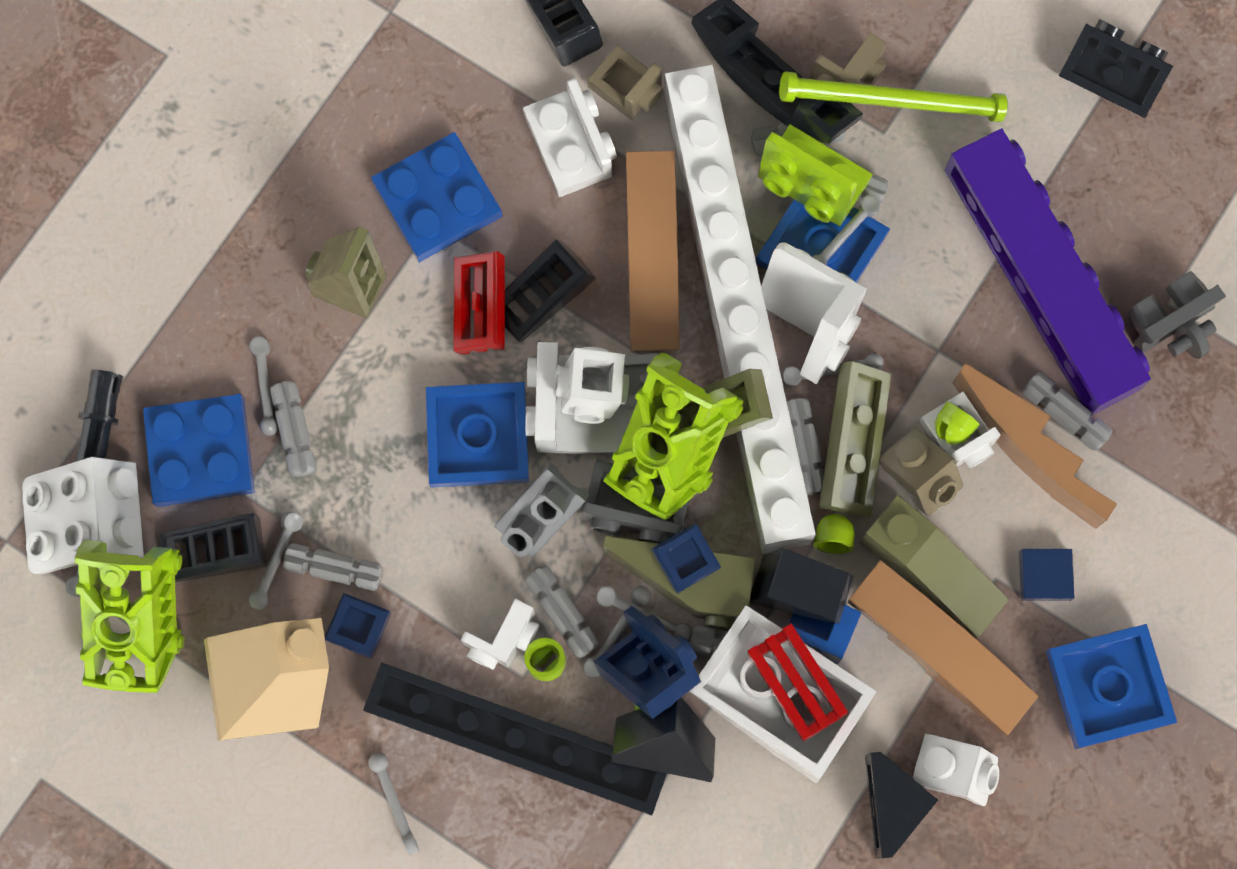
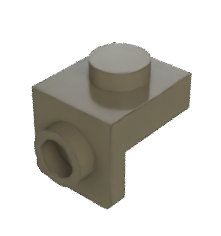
[811,32,887,85]
[587,45,664,120]
[879,427,963,516]

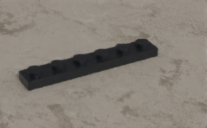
[363,662,667,816]

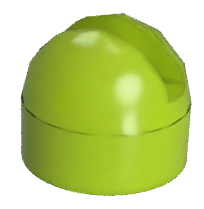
[935,401,980,445]
[813,513,855,554]
[524,638,566,681]

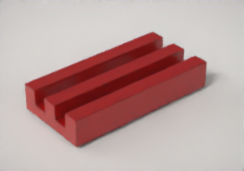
[453,251,505,355]
[747,623,848,742]

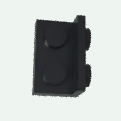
[1059,19,1173,118]

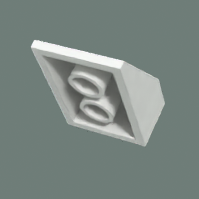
[689,605,877,784]

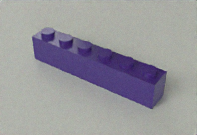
[944,128,1151,416]

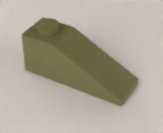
[305,227,387,318]
[860,495,1009,639]
[603,536,756,631]

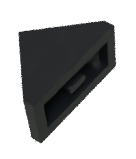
[750,548,854,624]
[611,697,716,782]
[865,752,938,859]

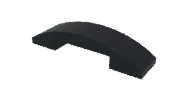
[691,0,863,144]

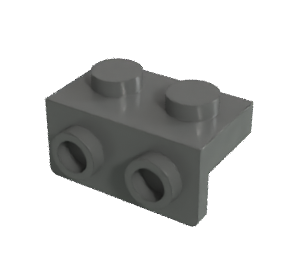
[581,459,689,544]

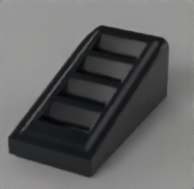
[525,0,603,67]
[505,239,596,342]
[160,513,267,583]

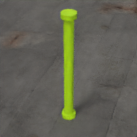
[779,71,1008,122]

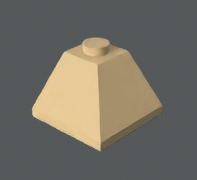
[204,618,329,741]

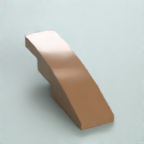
[626,151,680,351]
[953,363,1117,529]
[848,560,1039,737]

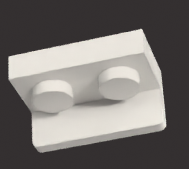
[523,77,617,197]

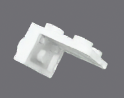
[761,242,867,384]
[526,342,635,454]
[22,457,144,574]

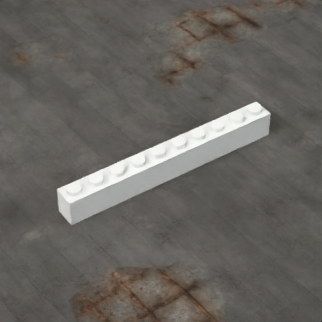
[664,65,816,554]

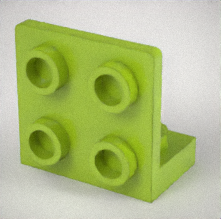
[758,124,873,227]

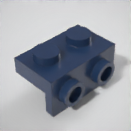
[593,606,701,719]

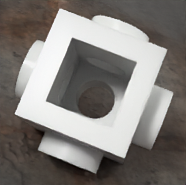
[554,347,629,424]

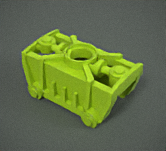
[604,352,743,520]
[75,540,185,693]

